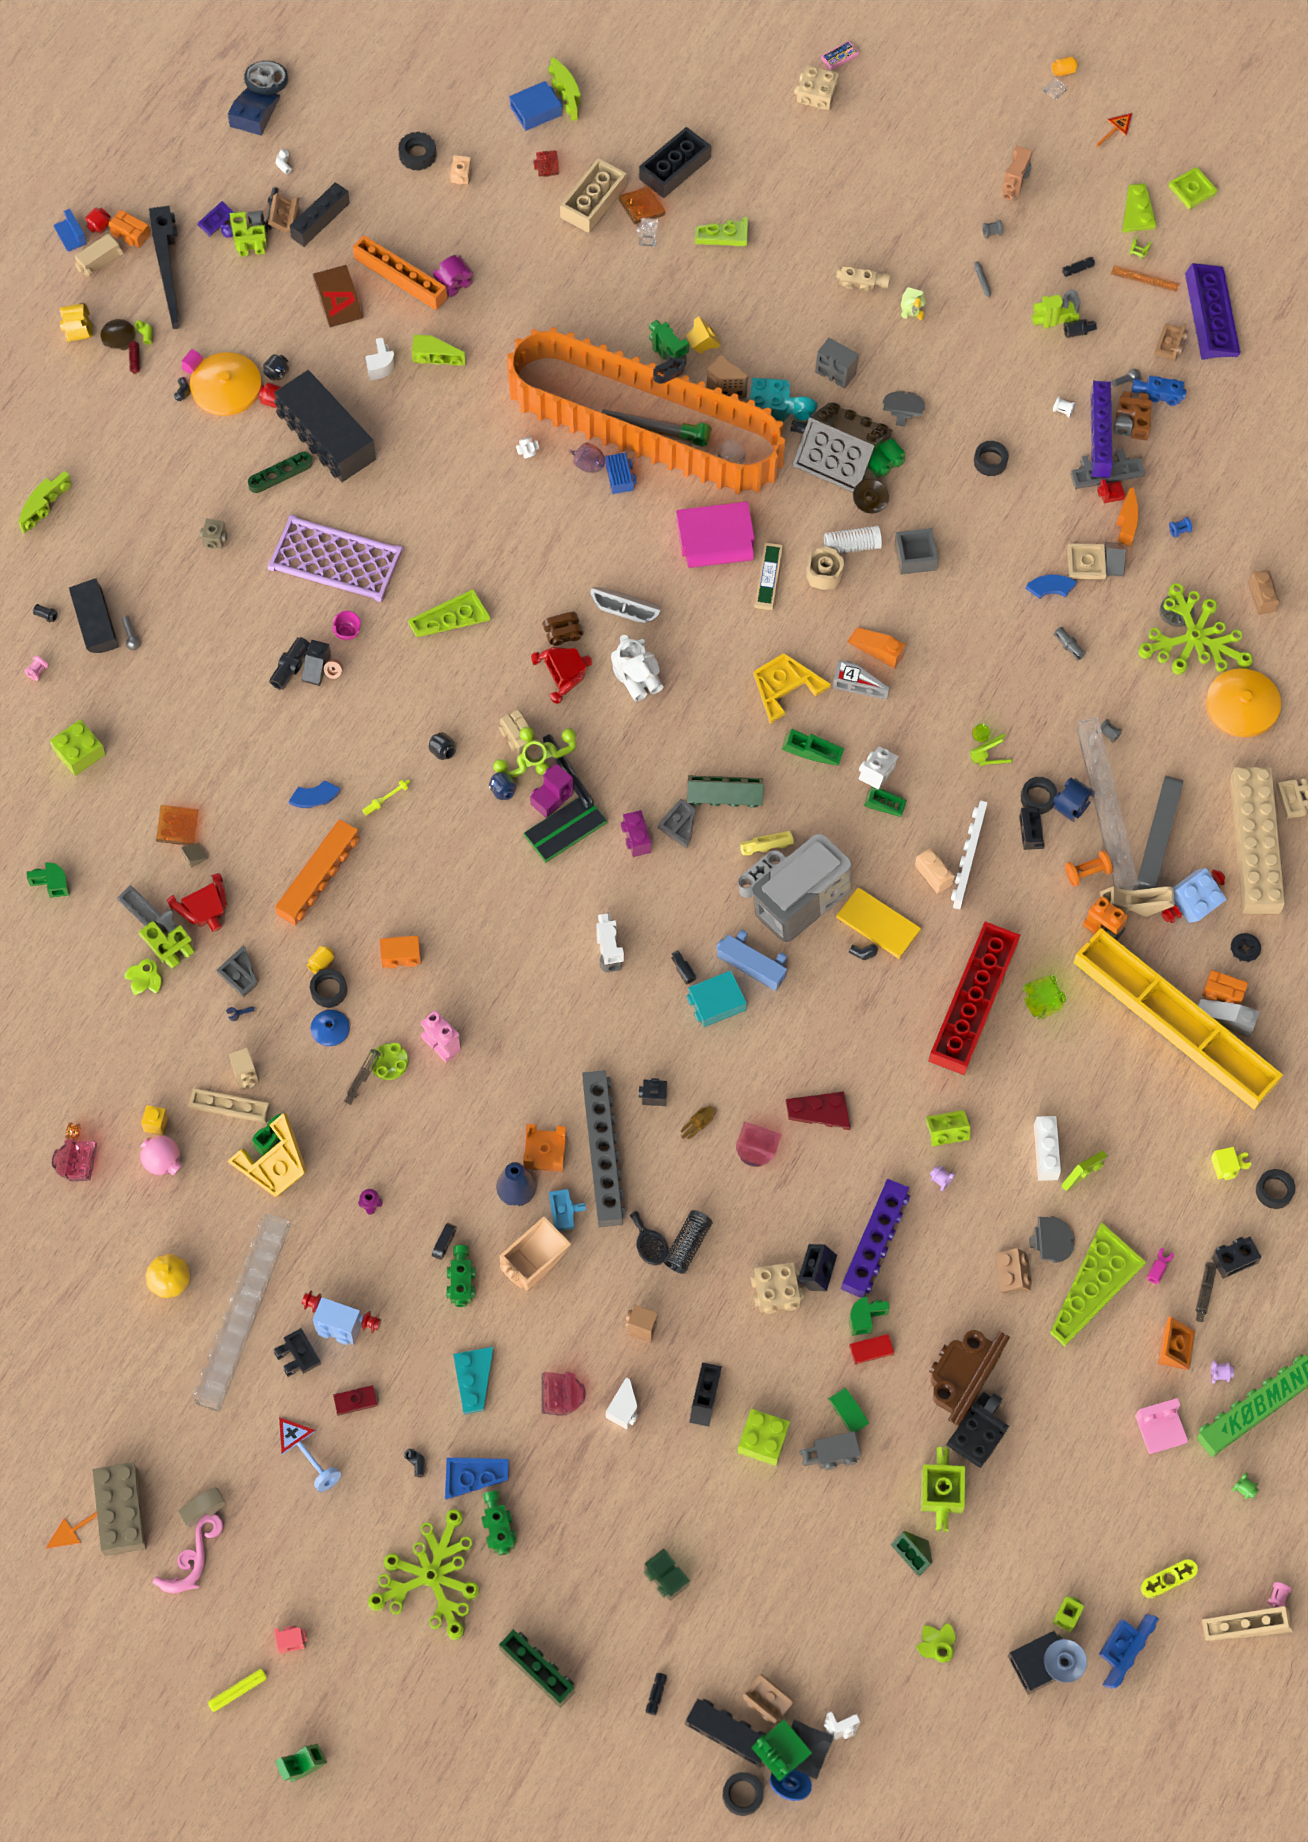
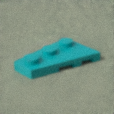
[453,1347,493,1415]

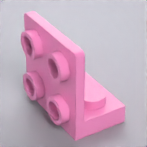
[1135,1398,1188,1454]

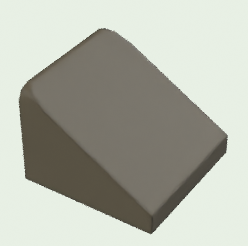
[181,843,208,867]

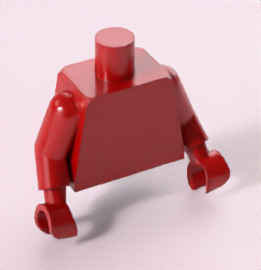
[531,647,592,704]
[166,873,227,932]

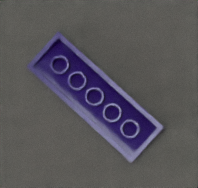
[1185,263,1241,360]

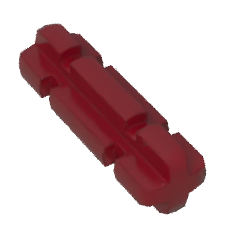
[129,341,140,374]

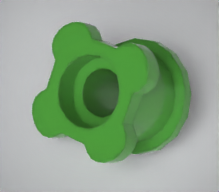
[1232,1472,1259,1500]

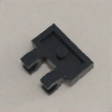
[274,1328,321,1377]

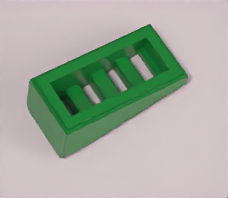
[863,786,907,817]

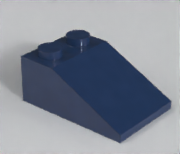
[228,88,280,136]

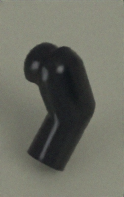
[849,944,878,960]

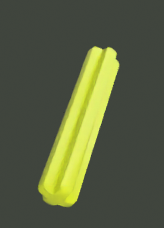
[208,1669,267,1712]

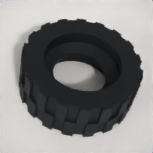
[398,132,436,171]

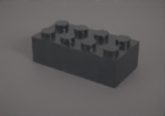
[639,126,711,199]

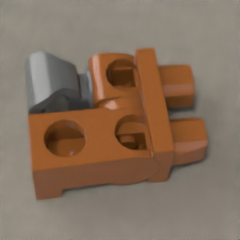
[1114,391,1152,441]

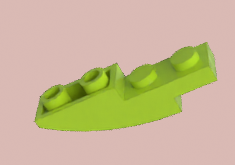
[548,57,581,121]
[19,471,72,533]

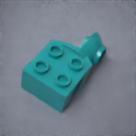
[750,378,818,422]

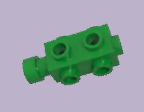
[446,1245,475,1307]
[481,1490,517,1556]

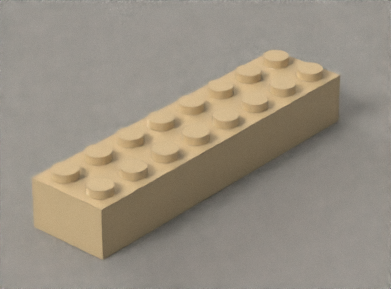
[1230,768,1285,914]

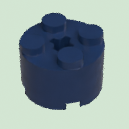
[1053,777,1095,822]

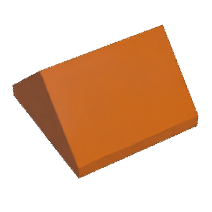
[1158,1317,1195,1370]

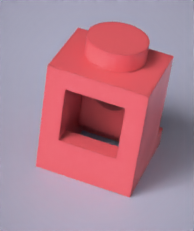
[274,1626,307,1654]

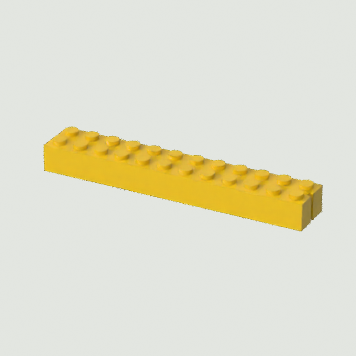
[1073,928,1283,1110]

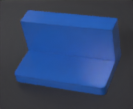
[54,209,86,252]

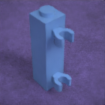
[716,929,787,991]

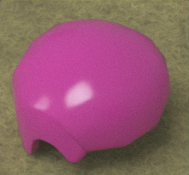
[333,611,361,641]

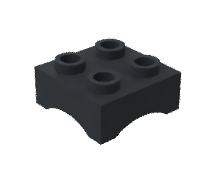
[791,1719,834,1779]

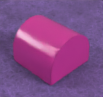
[182,349,203,374]

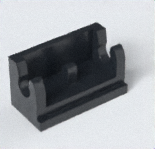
[1019,808,1045,850]

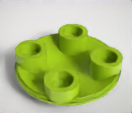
[370,1042,409,1080]

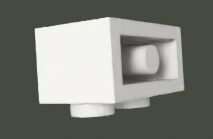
[859,746,899,789]

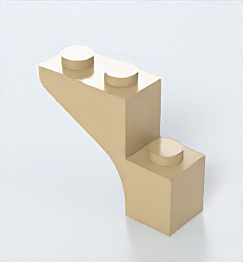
[1100,886,1174,917]

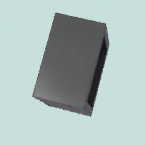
[815,338,859,389]
[894,528,938,575]

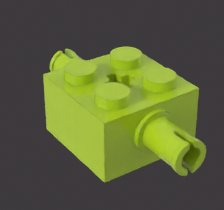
[921,1447,965,1532]

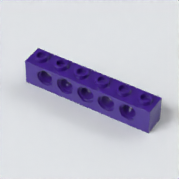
[1090,381,1113,478]
[841,1178,911,1298]

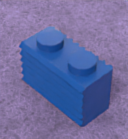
[605,452,636,494]

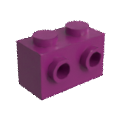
[620,810,651,857]

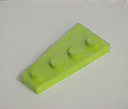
[408,589,490,637]

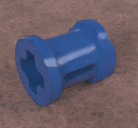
[1169,517,1193,538]

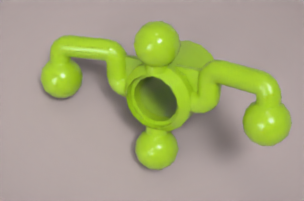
[493,727,577,779]

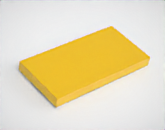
[836,887,921,959]

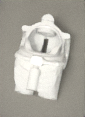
[611,635,664,702]

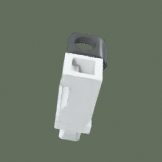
[596,913,624,972]

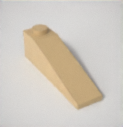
[1202,1606,1293,1641]

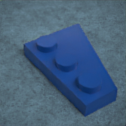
[445,1458,509,1500]

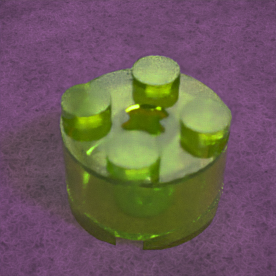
[1023,975,1066,1020]

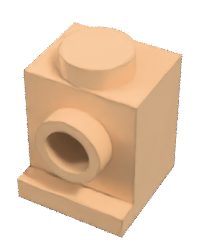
[450,155,471,185]

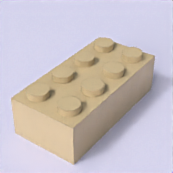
[560,158,627,233]

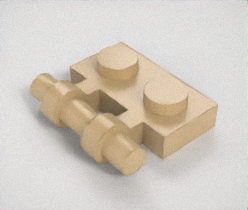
[1277,779,1308,819]

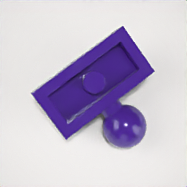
[197,201,234,238]

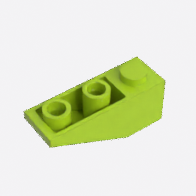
[412,335,466,366]

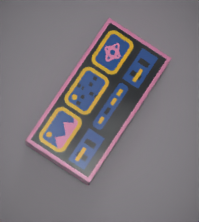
[821,41,858,70]

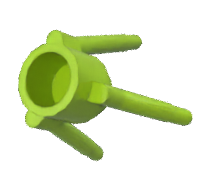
[970,733,1012,767]

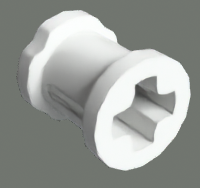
[1053,396,1075,417]

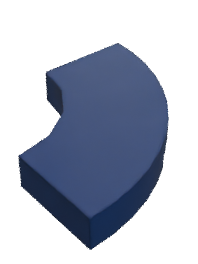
[1025,574,1077,599]
[288,780,341,808]

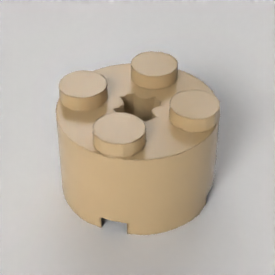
[806,547,844,590]

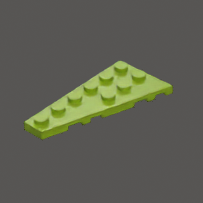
[1050,1222,1146,1347]

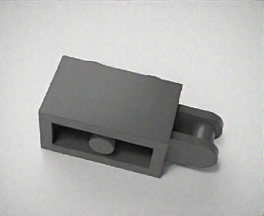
[799,1431,861,1470]

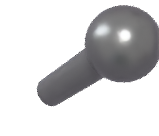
[1112,369,1141,387]
[122,616,141,650]

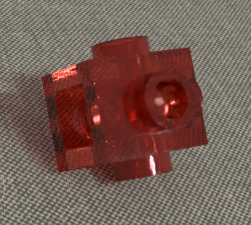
[533,150,559,177]

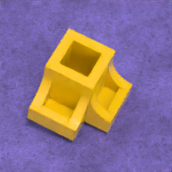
[686,316,721,354]

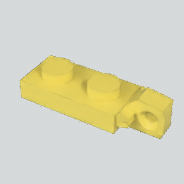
[740,831,794,855]

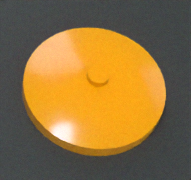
[190,352,262,416]
[1206,668,1281,737]

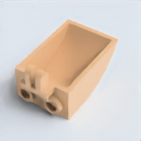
[500,1217,571,1291]

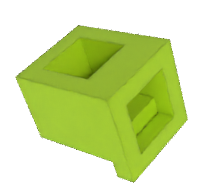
[1052,1596,1085,1633]

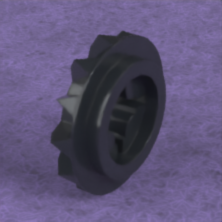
[1230,933,1261,963]

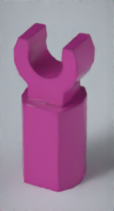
[1147,1248,1174,1284]

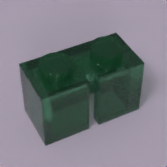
[644,1548,690,1601]

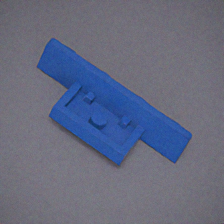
[1099,1615,1159,1689]

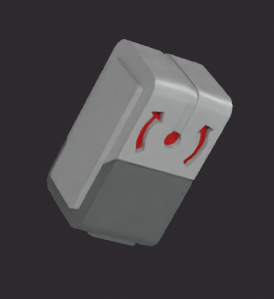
[738,834,852,942]

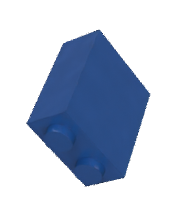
[509,81,563,131]

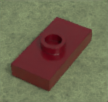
[333,1385,378,1416]

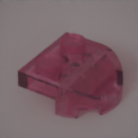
[736,1121,782,1167]
[52,1139,98,1182]
[541,1372,586,1416]

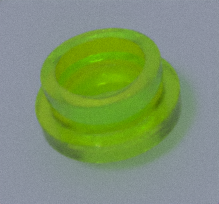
[972,724,991,742]

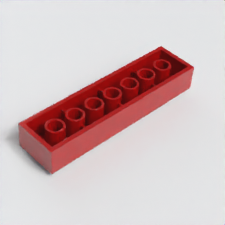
[928,921,1021,1076]

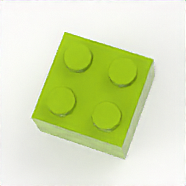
[50,719,105,776]
[737,1408,790,1466]

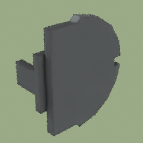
[883,391,925,427]
[1029,1216,1075,1263]

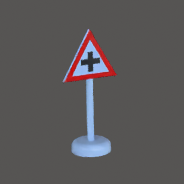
[279,1417,341,1492]

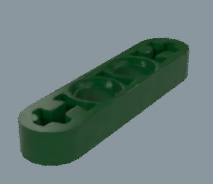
[248,452,312,493]

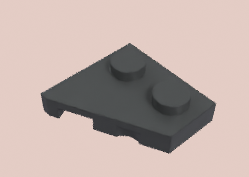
[216,945,258,998]

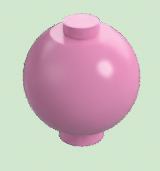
[140,1135,183,1176]

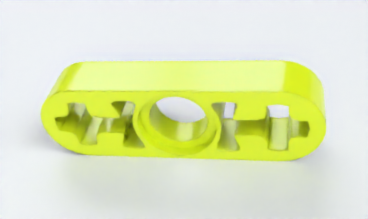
[1141,1559,1198,1598]

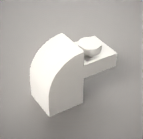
[365,338,395,381]

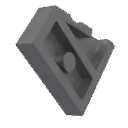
[658,799,696,849]

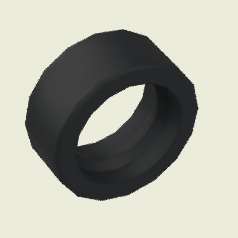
[974,441,1009,476]
[1021,777,1057,814]
[309,969,347,1008]
[1256,1169,1296,1209]
[722,1772,763,1816]

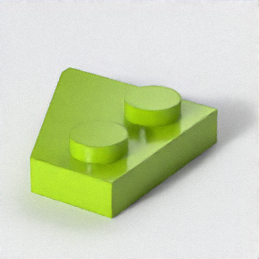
[1061,1150,1108,1191]

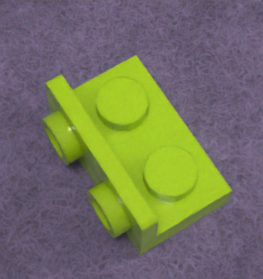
[926,1110,970,1146]

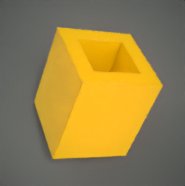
[141,1105,168,1135]

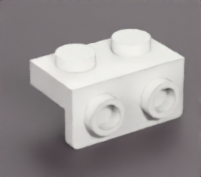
[824,1711,860,1740]

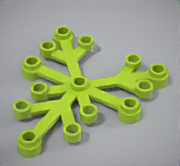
[1138,583,1253,675]
[368,1509,479,1640]

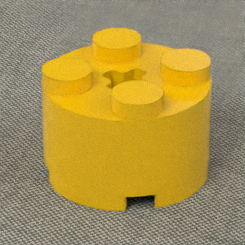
[60,303,93,342]

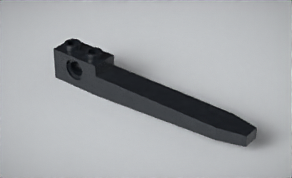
[149,206,180,329]

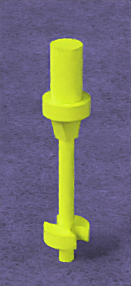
[362,780,410,816]

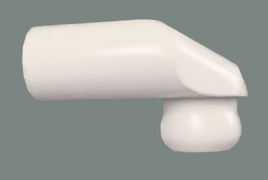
[276,149,292,174]

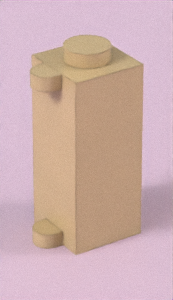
[75,233,123,277]

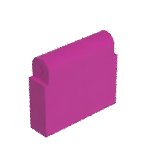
[676,502,755,568]

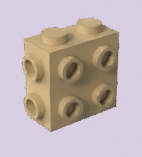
[795,65,839,110]
[750,1262,803,1314]

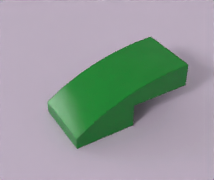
[828,1387,869,1433]

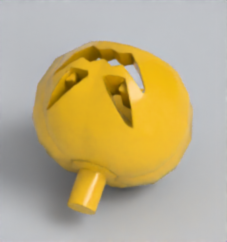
[146,1254,191,1299]

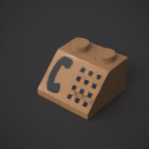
[706,356,748,398]

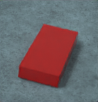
[849,1334,894,1365]

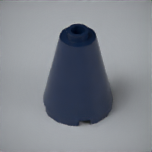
[496,1162,536,1206]

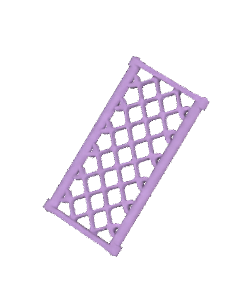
[268,514,403,602]

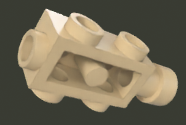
[836,266,890,291]

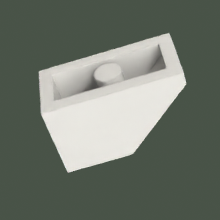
[606,1378,639,1429]

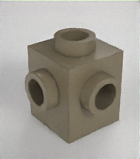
[200,518,227,549]

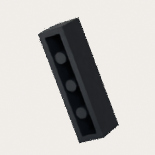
[289,182,350,247]
[685,1699,766,1768]

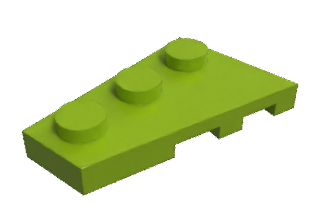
[1122,183,1156,233]
[695,217,748,246]

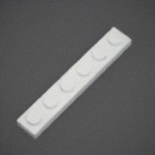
[951,801,987,909]

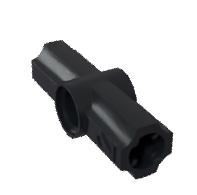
[269,637,310,690]

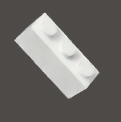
[1034,1116,1061,1181]

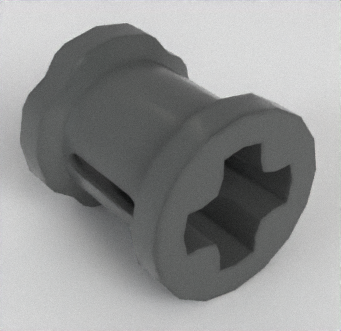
[982,220,1003,238]
[1098,719,1123,743]

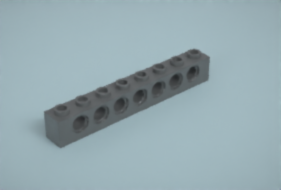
[582,1070,626,1228]

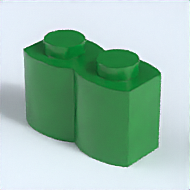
[868,438,906,478]
[252,1114,291,1157]

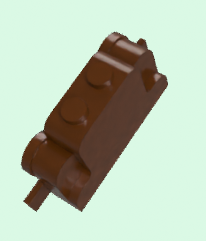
[929,1330,1010,1426]

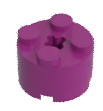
[433,255,474,297]

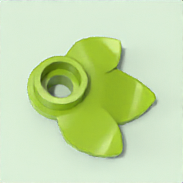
[124,959,162,995]
[916,1623,956,1663]

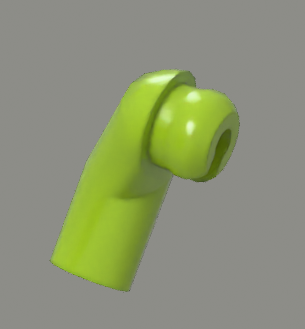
[135,320,153,345]

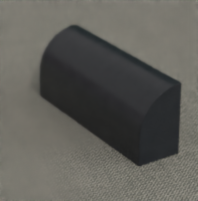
[69,578,119,653]

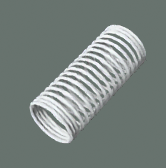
[824,526,882,554]

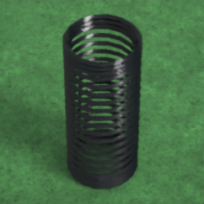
[663,1210,713,1274]

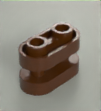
[542,612,584,646]

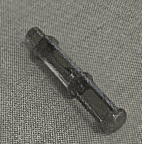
[344,1049,381,1105]
[1195,1262,1217,1322]

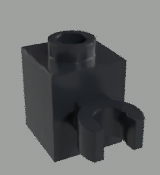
[638,1078,667,1106]

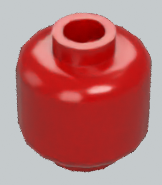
[85,207,111,233]
[258,382,281,408]

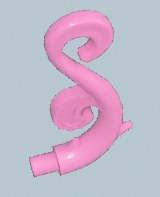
[153,1514,223,1593]

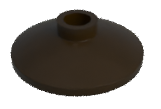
[853,479,889,514]

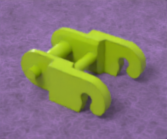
[1129,236,1152,259]

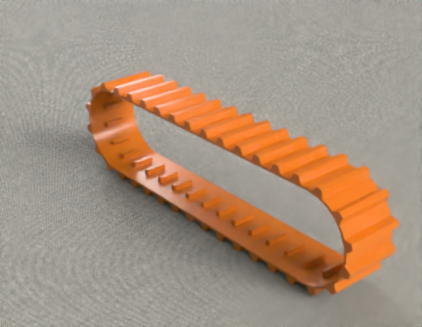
[507,327,786,494]

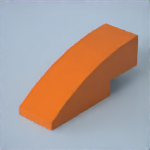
[1116,487,1138,546]

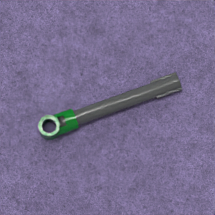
[602,409,712,447]

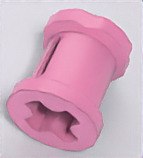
[24,656,49,681]
[1267,1582,1292,1608]

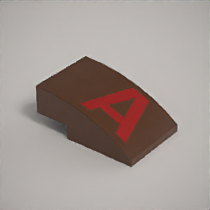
[313,265,363,328]

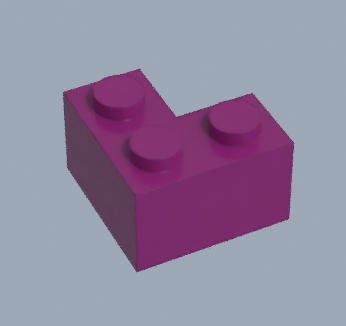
[530,763,573,818]

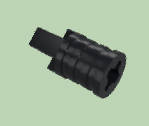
[1063,319,1097,338]

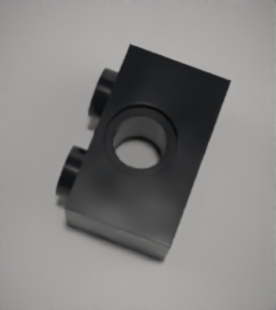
[798,1244,837,1291]

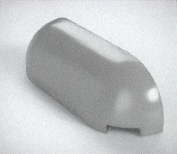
[591,587,661,623]

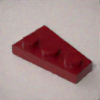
[785,1091,850,1130]

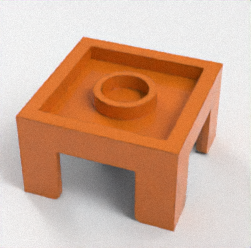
[523,1124,566,1172]

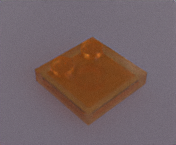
[619,186,666,225]
[156,805,199,846]

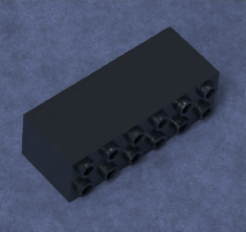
[274,369,376,482]

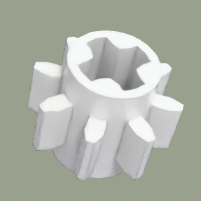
[516,437,540,458]

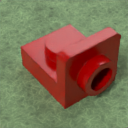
[1097,479,1125,503]

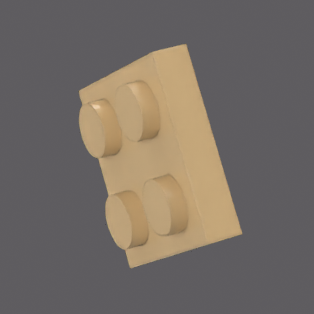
[1067,544,1106,579]

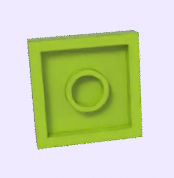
[1169,167,1217,209]

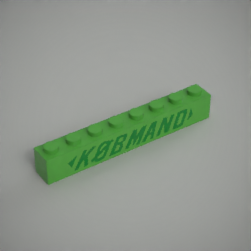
[1196,1354,1308,1458]

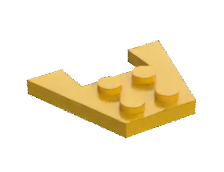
[753,653,831,724]
[227,1113,307,1197]

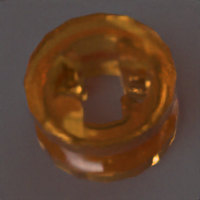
[65,1122,81,1141]

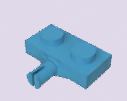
[549,1189,586,1231]

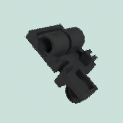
[946,1392,1009,1469]

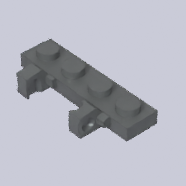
[1071,449,1145,489]

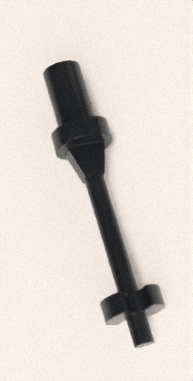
[262,187,279,232]

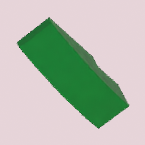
[781,729,844,766]

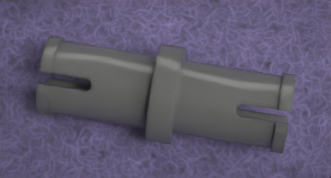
[1054,627,1086,661]

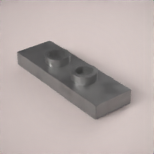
[117,885,167,934]

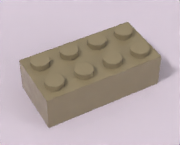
[92,1462,146,1556]

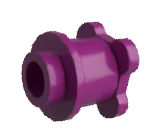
[358,1189,382,1215]

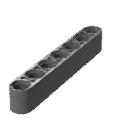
[1135,775,1184,890]

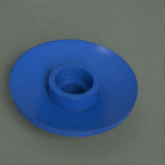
[311,1010,350,1047]
[770,1769,812,1801]

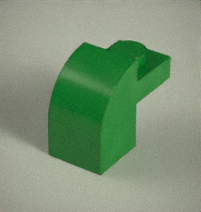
[26,862,69,898]
[849,1296,890,1336]
[275,1744,327,1782]

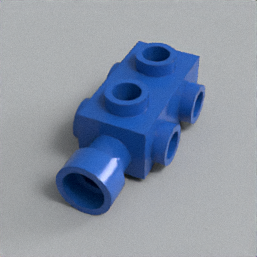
[1131,376,1186,406]

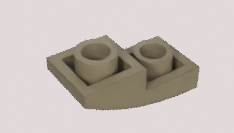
[178,1487,226,1528]

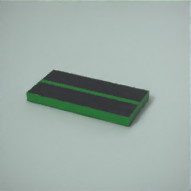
[524,797,607,863]

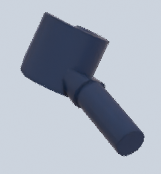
[226,1007,255,1021]

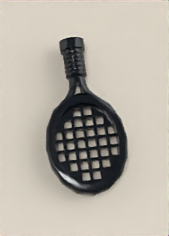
[629,1211,668,1266]

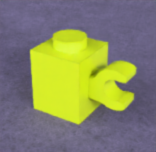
[1211,1147,1252,1180]

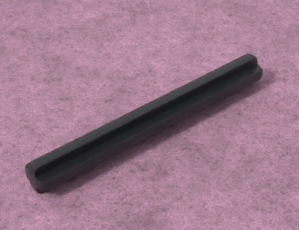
[543,734,594,808]

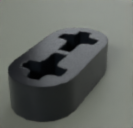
[653,358,684,384]
[432,1223,457,1260]

